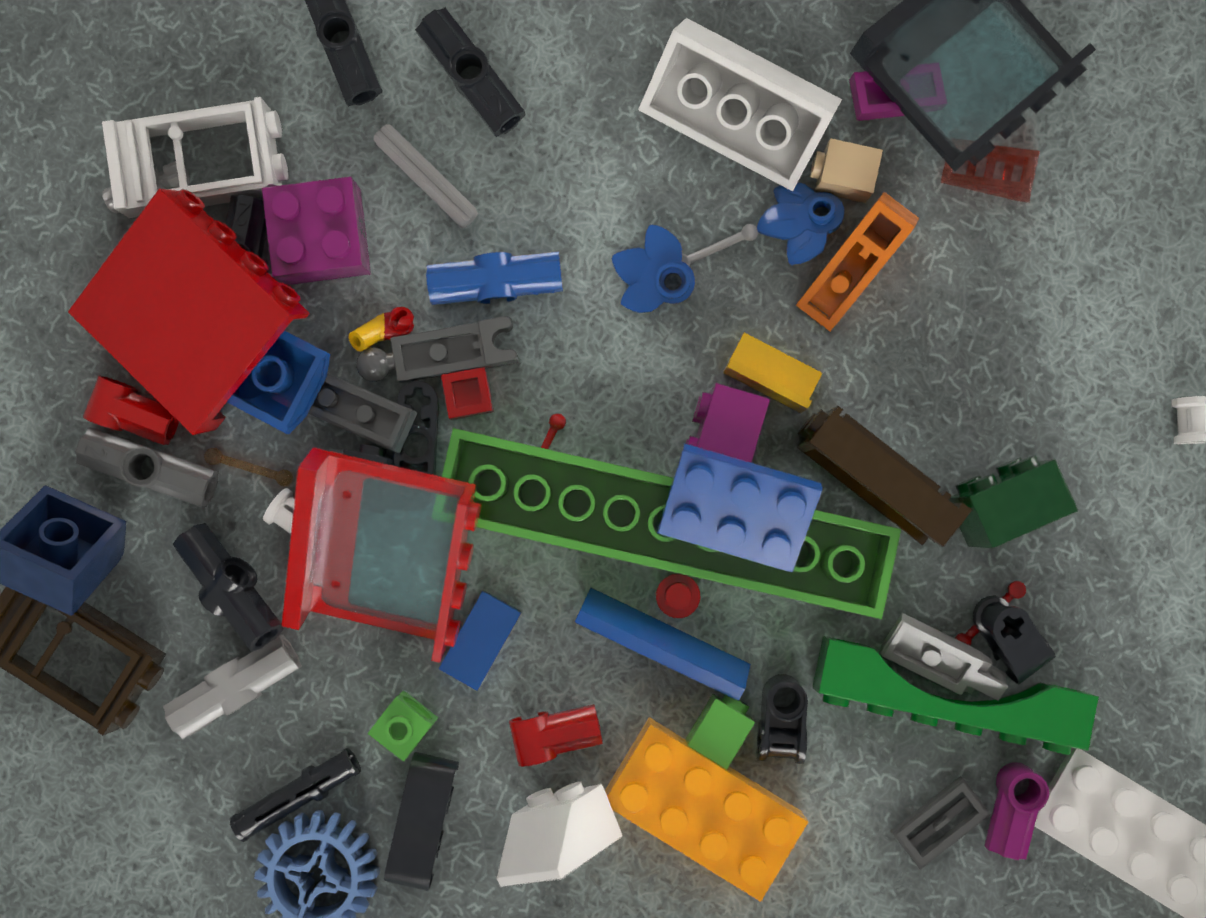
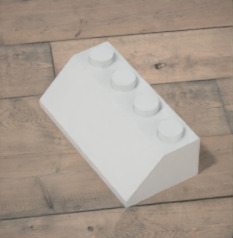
[638,18,842,191]

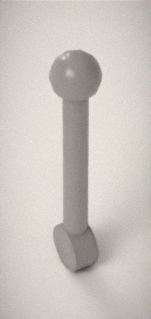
[682,224,758,267]

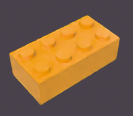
[605,717,808,902]

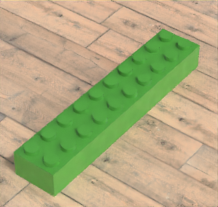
[432,428,901,619]

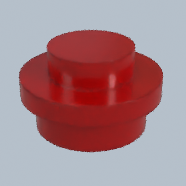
[656,574,701,618]

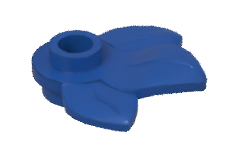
[757,182,844,265]
[612,225,695,313]

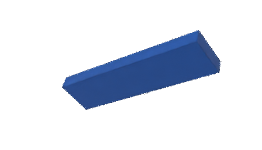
[575,588,751,701]

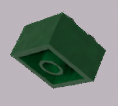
[949,455,1079,548]

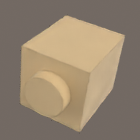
[810,138,883,203]

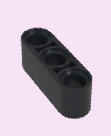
[384,752,459,891]

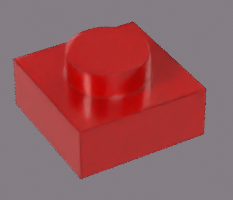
[441,367,494,420]

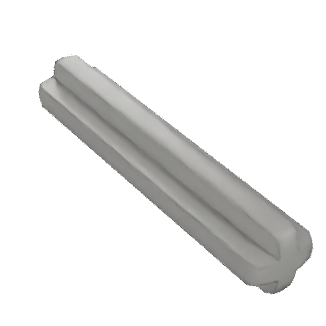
[373,124,478,228]

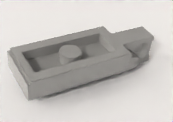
[880,613,1008,701]

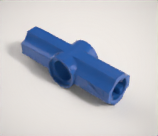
[426,252,563,305]

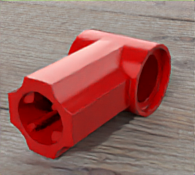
[83,375,180,445]
[509,704,603,767]

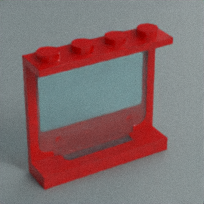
[281,447,481,663]

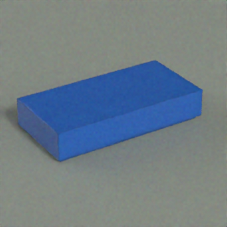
[439,590,522,691]

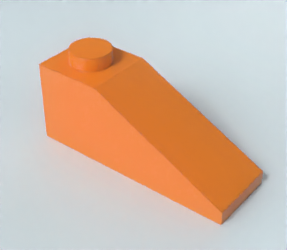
[796,192,919,332]

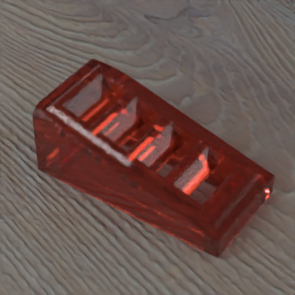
[941,139,1040,203]

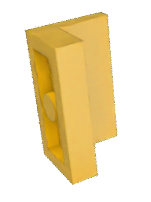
[723,332,823,413]

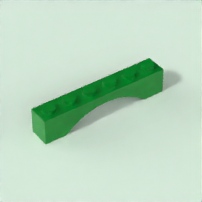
[812,636,1099,755]

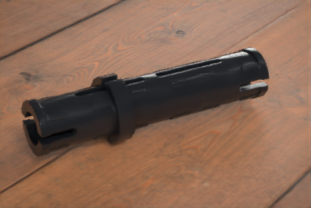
[230,748,361,842]

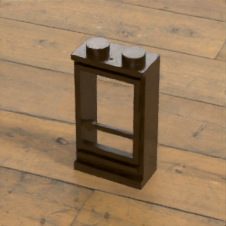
[797,406,972,547]
[0,587,166,736]

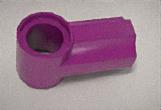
[984,762,1049,861]

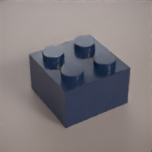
[0,485,126,616]

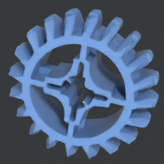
[254,810,380,918]

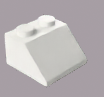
[497,782,623,887]

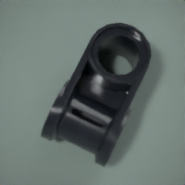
[973,595,1056,685]
[756,674,808,764]

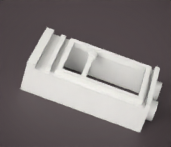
[102,97,288,218]

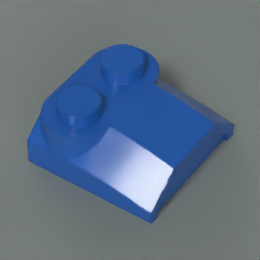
[227,330,331,434]

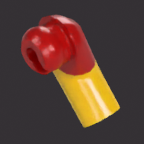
[349,307,414,352]

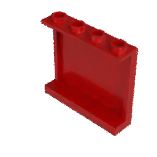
[68,188,310,435]

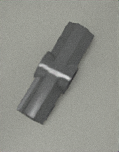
[75,427,219,507]

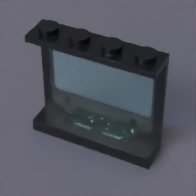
[850,0,1096,171]

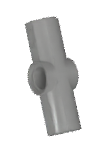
[163,634,302,739]

